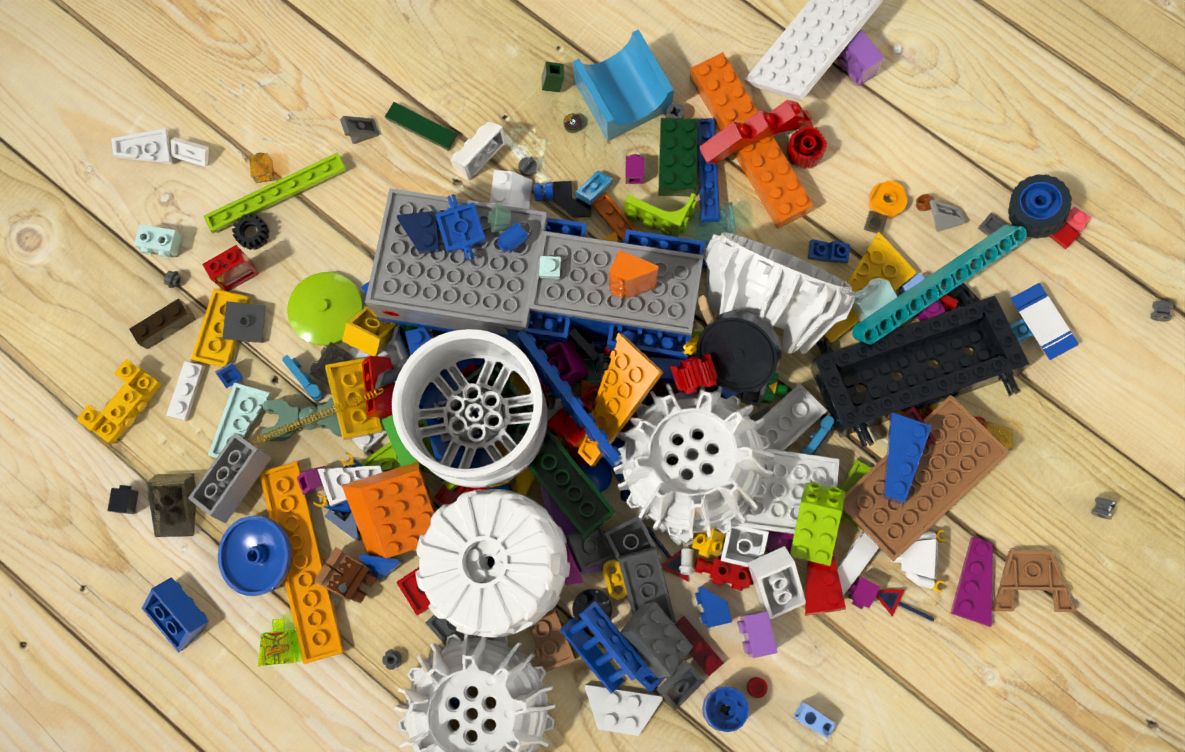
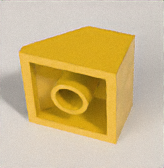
[342,307,398,356]

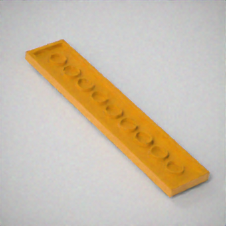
[260,461,344,664]

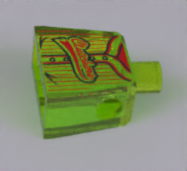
[258,618,302,666]

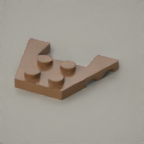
[993,550,1076,612]

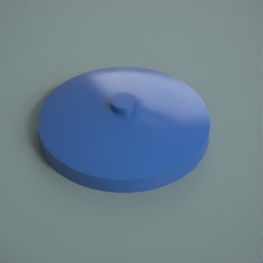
[218,516,292,596]

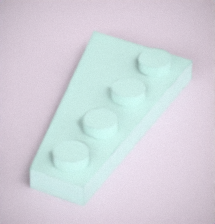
[208,383,272,458]

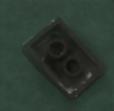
[146,473,196,537]

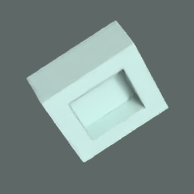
[539,256,561,279]

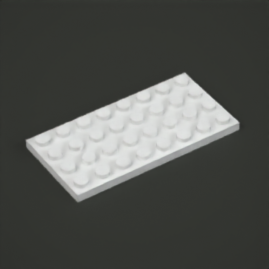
[744,0,883,101]
[681,438,839,534]

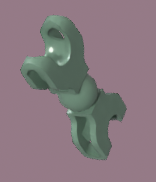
[262,397,342,441]

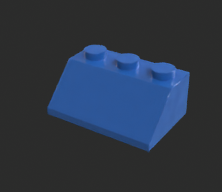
[142,577,209,653]

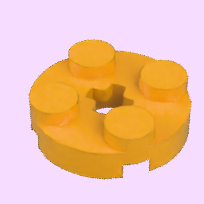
[868,180,908,219]

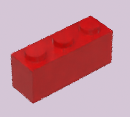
[362,356,395,418]

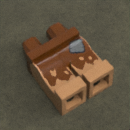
[314,547,377,604]

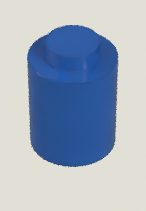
[497,222,529,253]

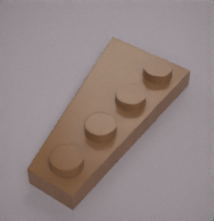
[532,606,577,672]

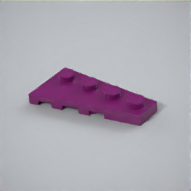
[950,537,993,627]

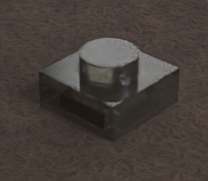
[863,210,888,234]

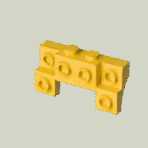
[76,359,162,444]

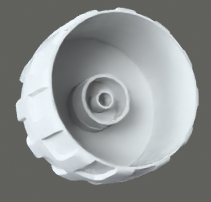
[415,489,570,637]

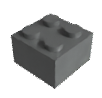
[604,514,658,562]

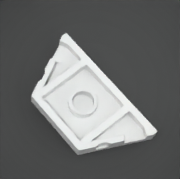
[585,684,663,736]

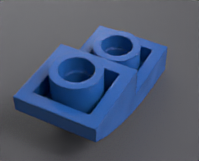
[808,239,850,263]

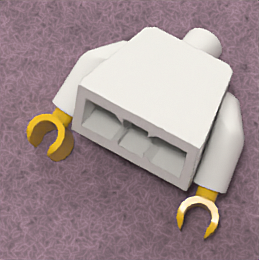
[890,530,946,593]

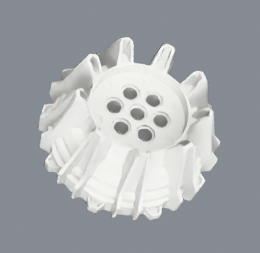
[703,232,855,354]
[613,384,774,540]
[394,634,556,752]

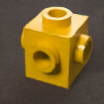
[692,529,726,558]

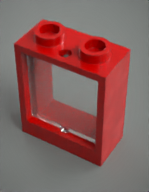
[202,245,259,292]

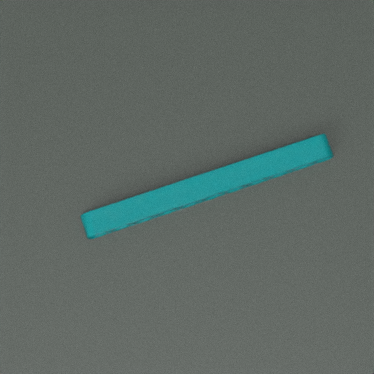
[852,224,1027,344]

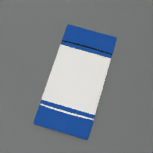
[1011,283,1079,360]

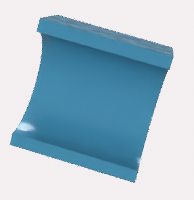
[573,29,674,141]

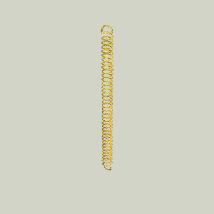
[250,389,384,444]

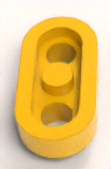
[603,560,627,600]

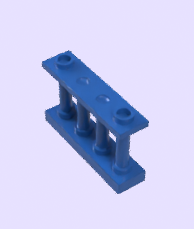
[559,601,647,694]

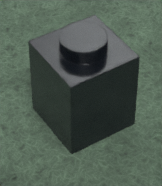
[107,485,139,514]

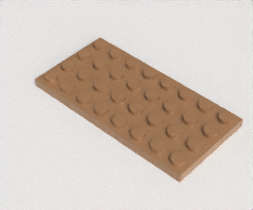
[842,395,1010,562]

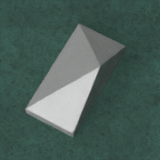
[929,200,966,232]

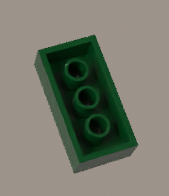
[658,118,698,197]

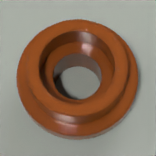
[916,194,934,211]

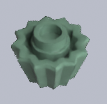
[488,203,511,232]

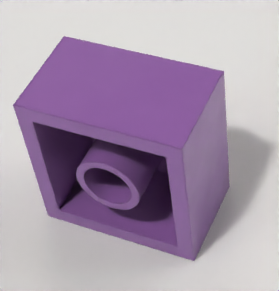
[837,30,884,86]
[737,611,778,658]

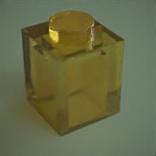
[249,152,275,183]

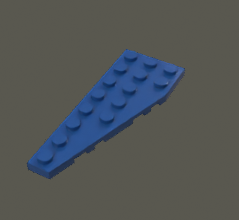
[517,330,621,468]

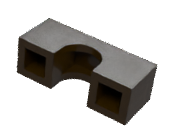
[129,298,196,349]

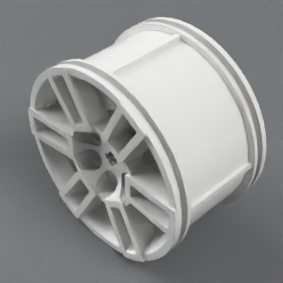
[392,329,548,488]

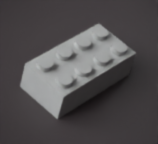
[188,433,272,523]

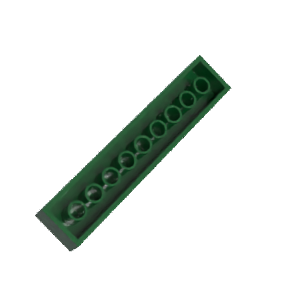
[466,364,616,539]

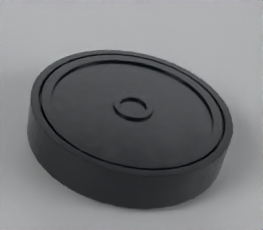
[697,311,782,392]

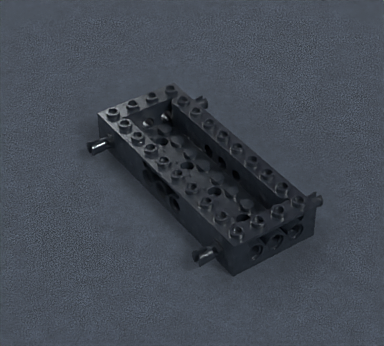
[810,288,1029,448]

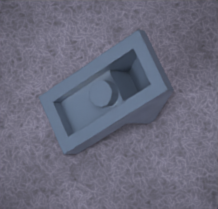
[324,510,362,541]

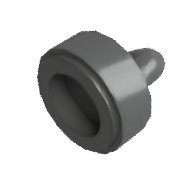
[518,157,537,177]

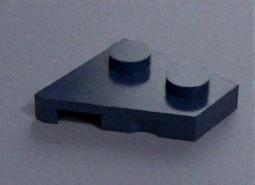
[397,211,440,254]

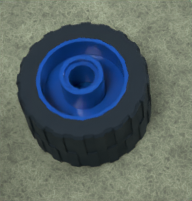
[1008,174,1072,239]

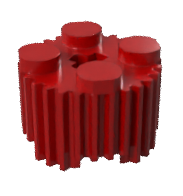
[787,125,827,169]
[670,353,718,394]

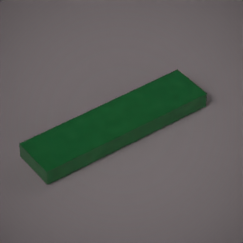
[385,102,457,151]

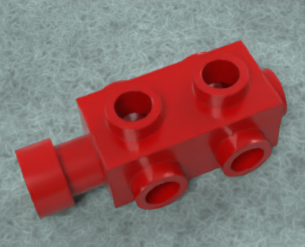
[694,556,754,591]

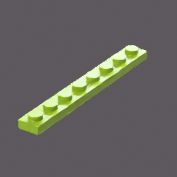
[204,152,346,234]

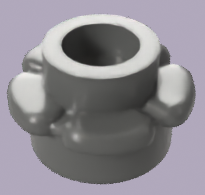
[164,271,181,288]
[382,649,402,670]

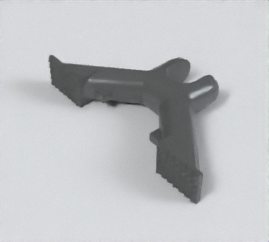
[374,325,410,391]

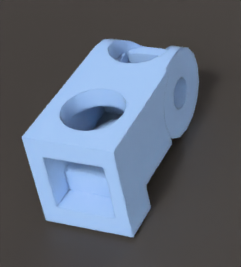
[793,701,836,739]

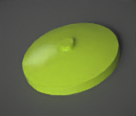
[287,272,364,346]

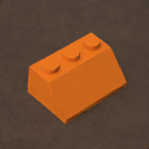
[609,250,659,298]

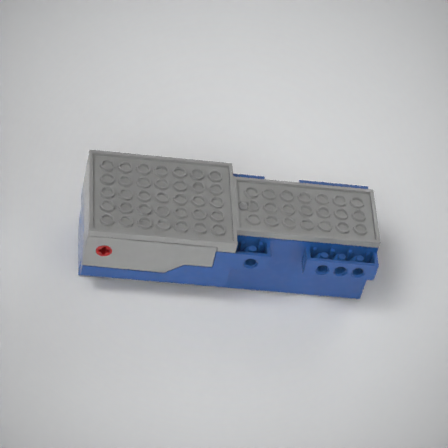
[365,188,705,359]

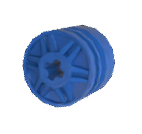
[702,687,749,732]

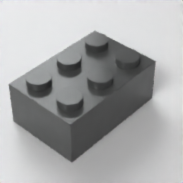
[620,602,693,678]

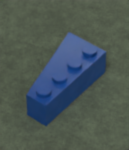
[883,412,932,505]

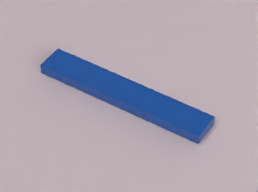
[697,119,720,222]

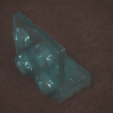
[693,202,736,248]

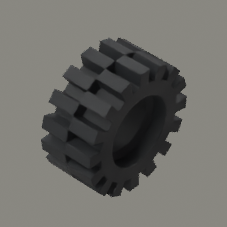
[232,213,270,250]

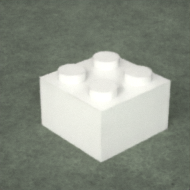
[721,526,769,567]

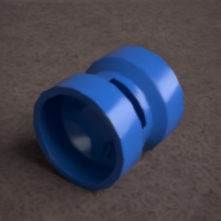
[534,182,554,201]

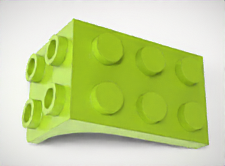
[624,193,697,237]
[790,482,845,566]

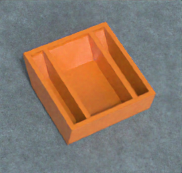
[342,461,437,558]

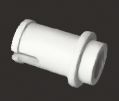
[679,548,695,575]

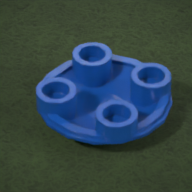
[577,459,612,493]

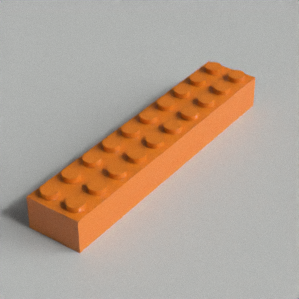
[690,52,813,229]

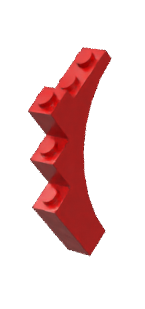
[699,99,813,164]

